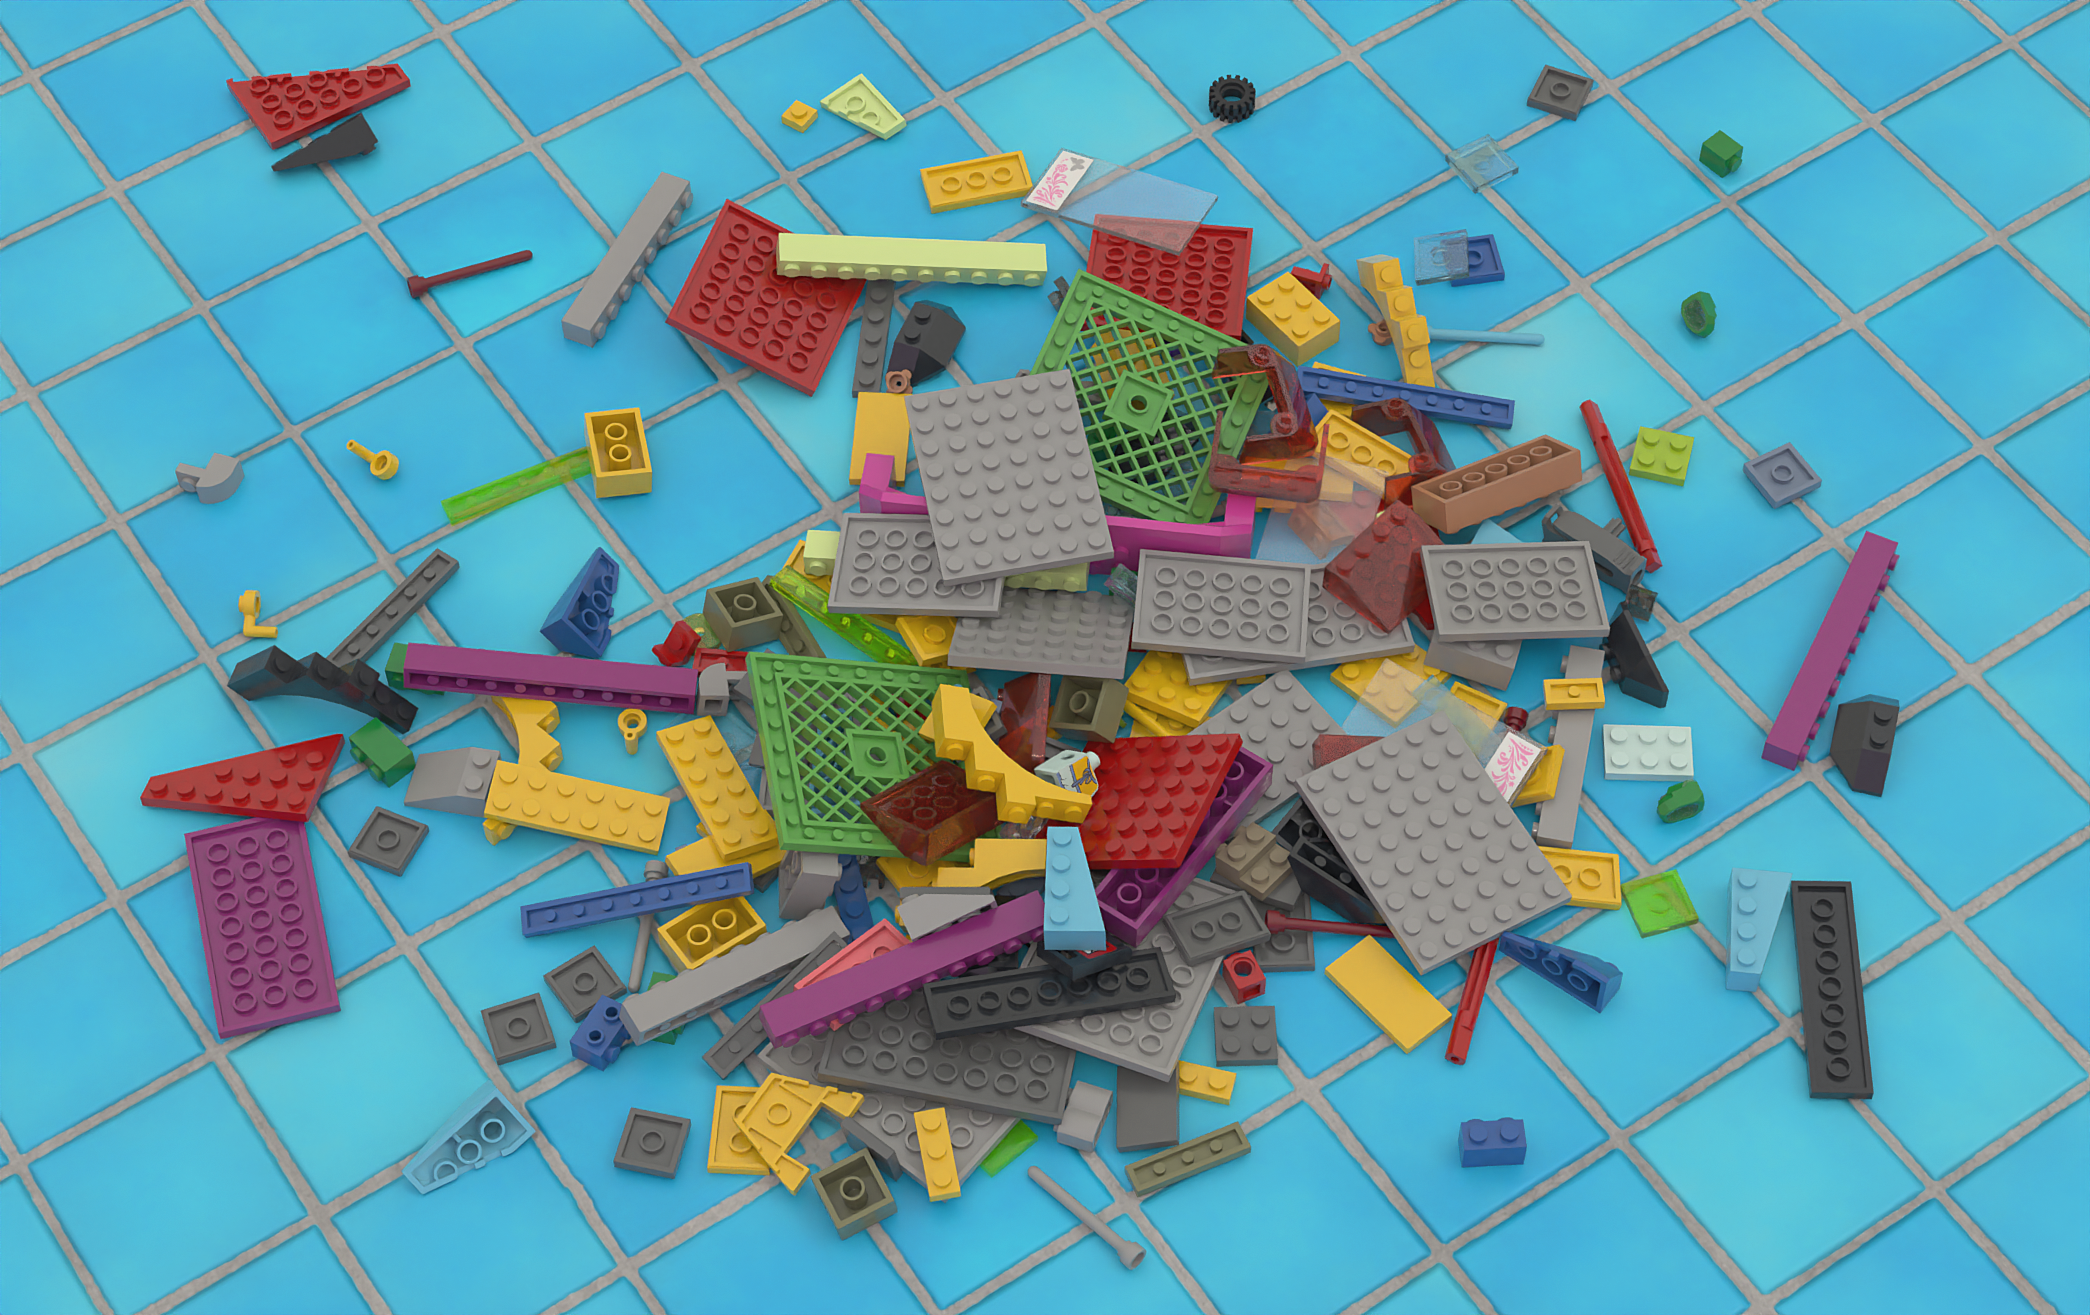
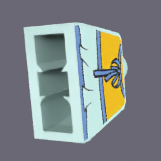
[1034,750,1100,797]

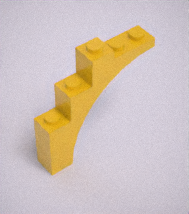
[1356,254,1435,388]
[931,684,1092,824]
[483,696,563,846]
[895,839,1047,943]

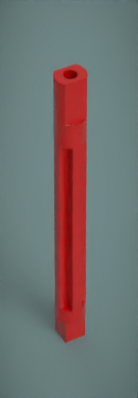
[1579,400,1663,573]
[1445,937,1500,1065]

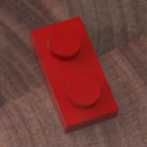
[692,647,748,678]

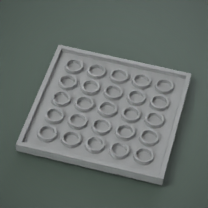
[948,586,1136,679]

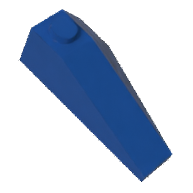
[540,547,620,659]
[1499,931,1623,1013]

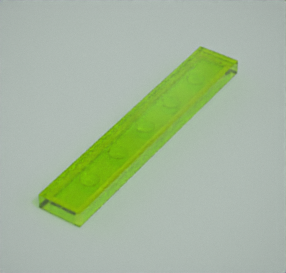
[441,446,591,526]
[769,565,919,666]

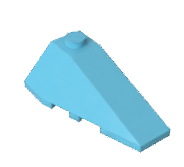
[401,1079,536,1194]

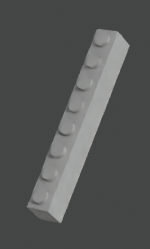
[561,172,693,348]
[1531,645,1605,849]
[619,906,850,1046]

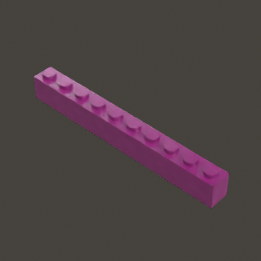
[1761,531,1900,771]
[403,642,698,714]
[759,890,1045,1049]

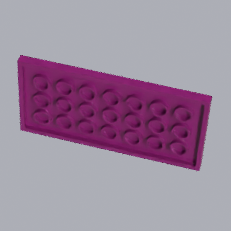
[184,817,341,1039]

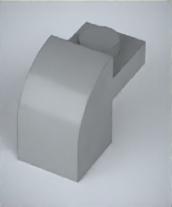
[175,452,244,504]
[696,663,748,716]

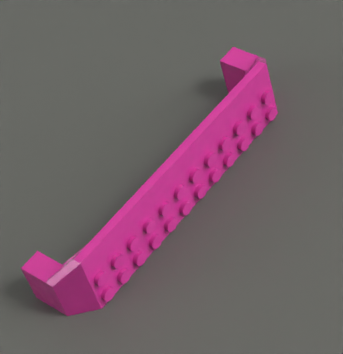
[859,453,1257,575]

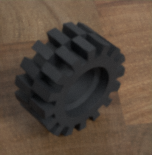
[1209,75,1256,123]

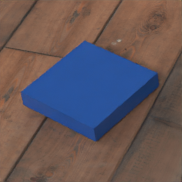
[1440,234,1505,287]

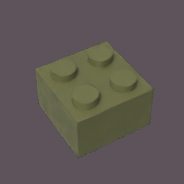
[702,577,783,652]
[1048,675,1129,743]
[810,1147,898,1241]

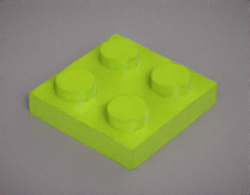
[1629,426,1694,486]

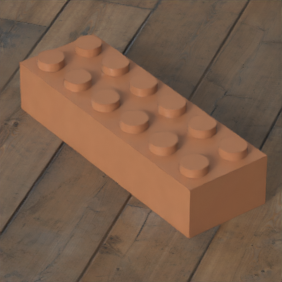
[1411,434,1582,534]

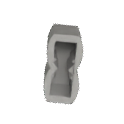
[1053,1081,1113,1153]

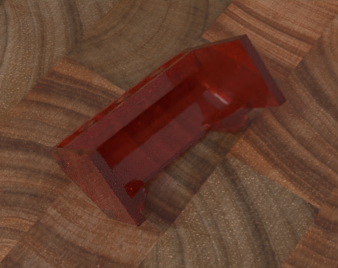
[1211,344,1319,466]
[1351,398,1456,511]
[1208,410,1330,503]
[996,672,1051,805]

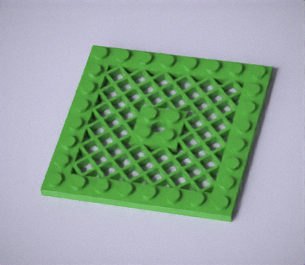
[1029,269,1279,524]
[745,651,1004,862]

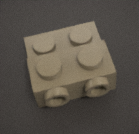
[1215,822,1293,901]

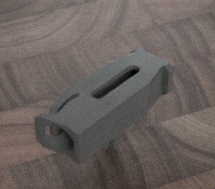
[1542,504,1647,595]

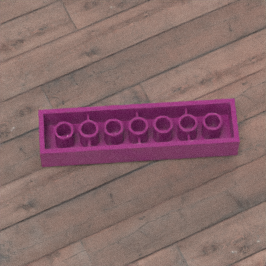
[1095,746,1273,948]

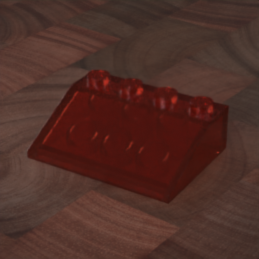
[1322,500,1445,634]
[860,759,1006,866]

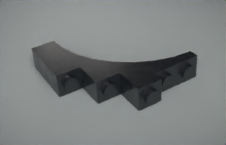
[227,645,418,734]

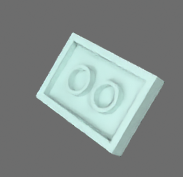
[1602,724,1694,782]

